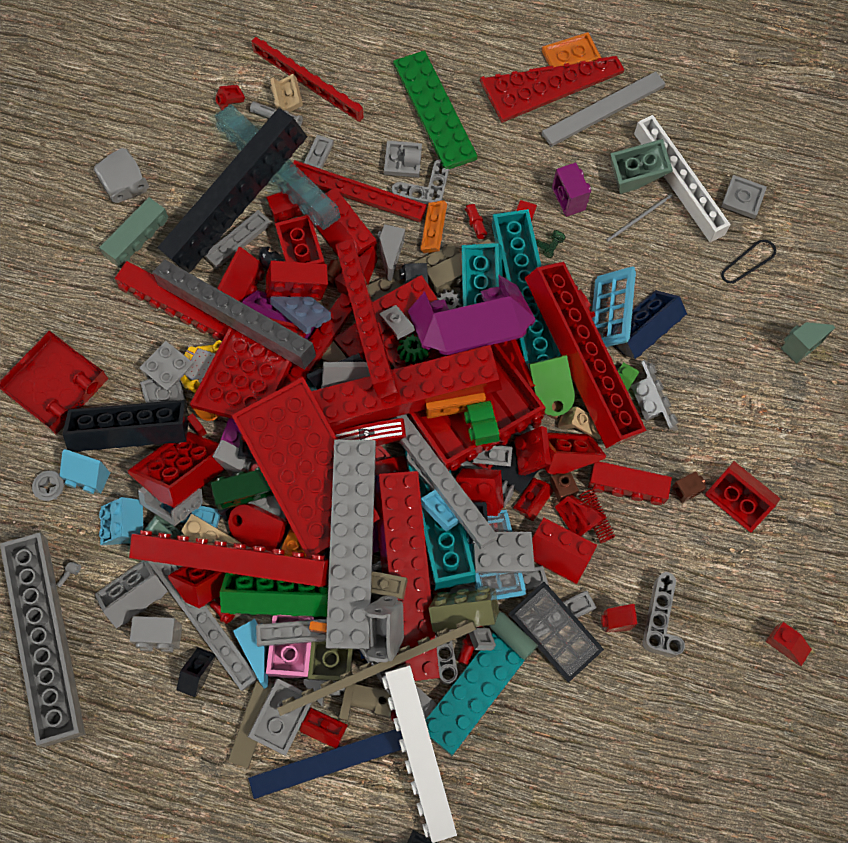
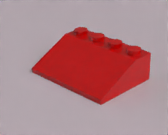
[127,432,225,508]

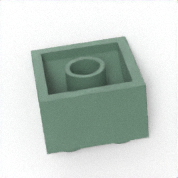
[781,322,836,364]

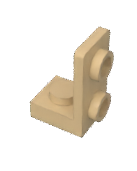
[558,407,601,440]

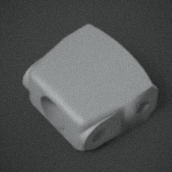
[94,148,149,203]
[364,596,404,662]

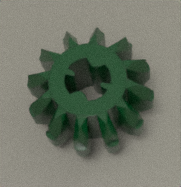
[397,333,430,366]

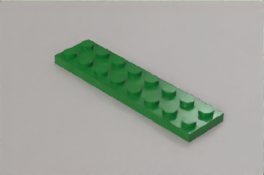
[393,50,478,170]

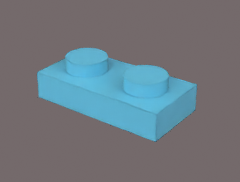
[421,490,460,531]

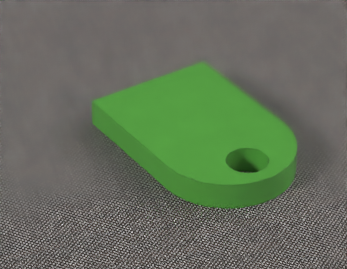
[528,355,575,416]

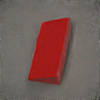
[513,478,553,521]
[300,707,348,749]

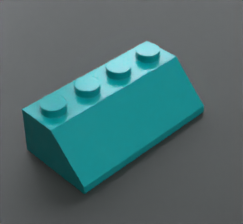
[462,243,503,307]

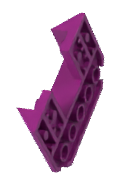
[408,274,535,355]

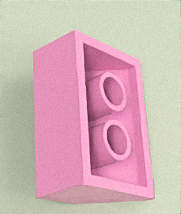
[266,615,314,678]

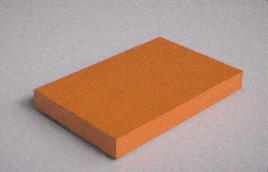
[541,32,601,67]

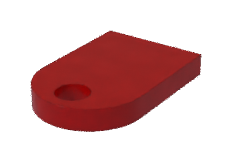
[228,503,287,551]

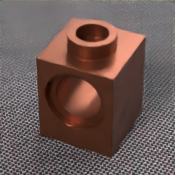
[672,471,706,503]

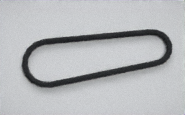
[721,240,776,284]

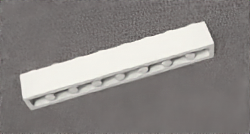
[634,115,731,242]
[382,663,457,843]

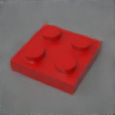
[515,426,552,476]

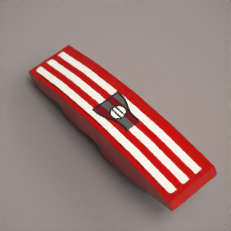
[334,418,406,447]

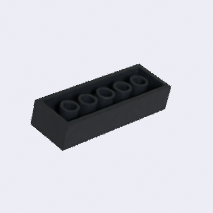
[62,400,189,452]

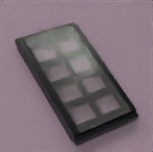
[508,581,604,683]

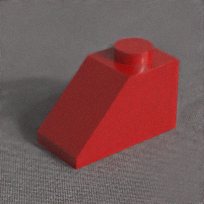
[601,604,637,633]
[766,622,812,666]

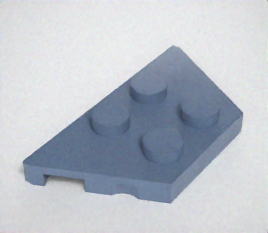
[270,297,331,334]

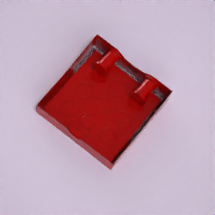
[0,330,108,435]

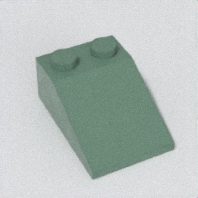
[610,139,673,194]

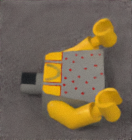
[180,340,222,393]

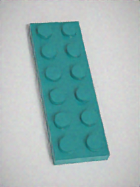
[425,633,524,757]

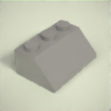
[95,560,168,629]

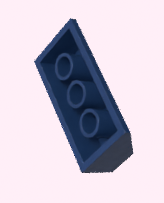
[604,290,687,359]

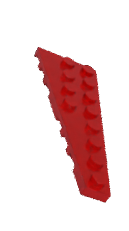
[480,56,625,123]

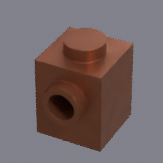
[550,472,579,502]

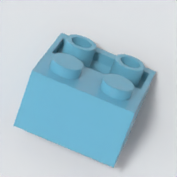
[99,497,143,545]

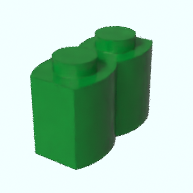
[464,401,499,446]

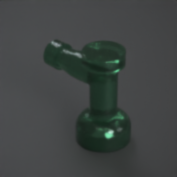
[536,230,566,258]

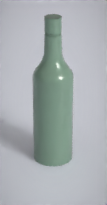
[489,612,538,661]

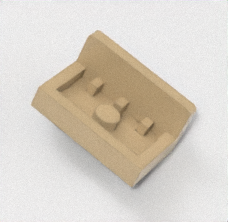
[270,74,303,112]

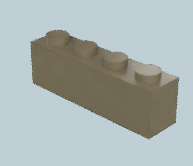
[427,239,491,296]

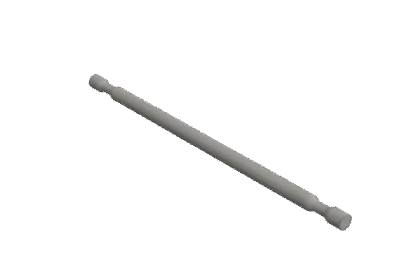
[606,194,673,242]

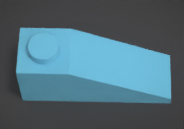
[233,619,268,689]

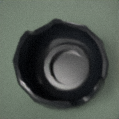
[258,246,284,271]

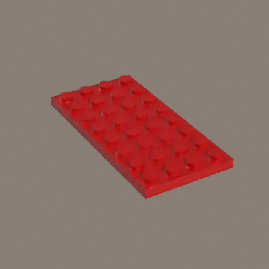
[232,377,381,557]

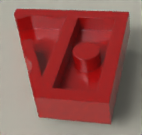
[555,495,606,537]

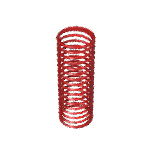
[578,489,616,543]

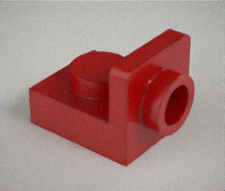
[216,85,245,111]

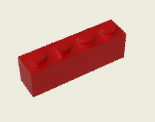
[588,461,672,505]

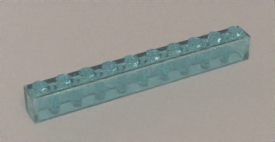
[215,104,341,230]

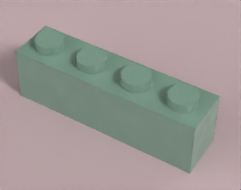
[99,197,169,268]

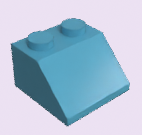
[60,449,110,494]

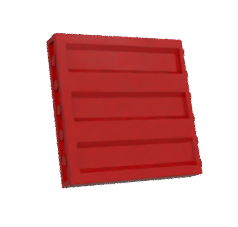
[392,343,546,471]

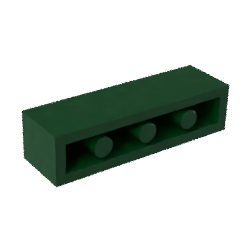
[211,467,274,511]

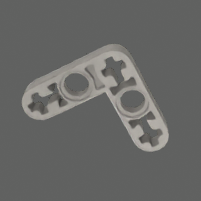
[392,159,449,206]

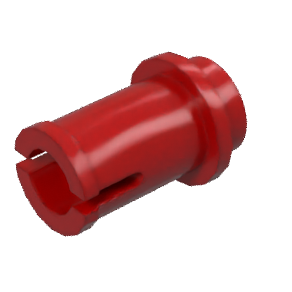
[210,597,235,624]

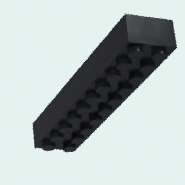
[157,108,308,273]

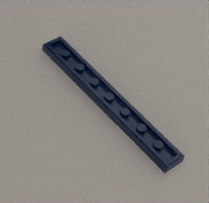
[248,729,403,799]

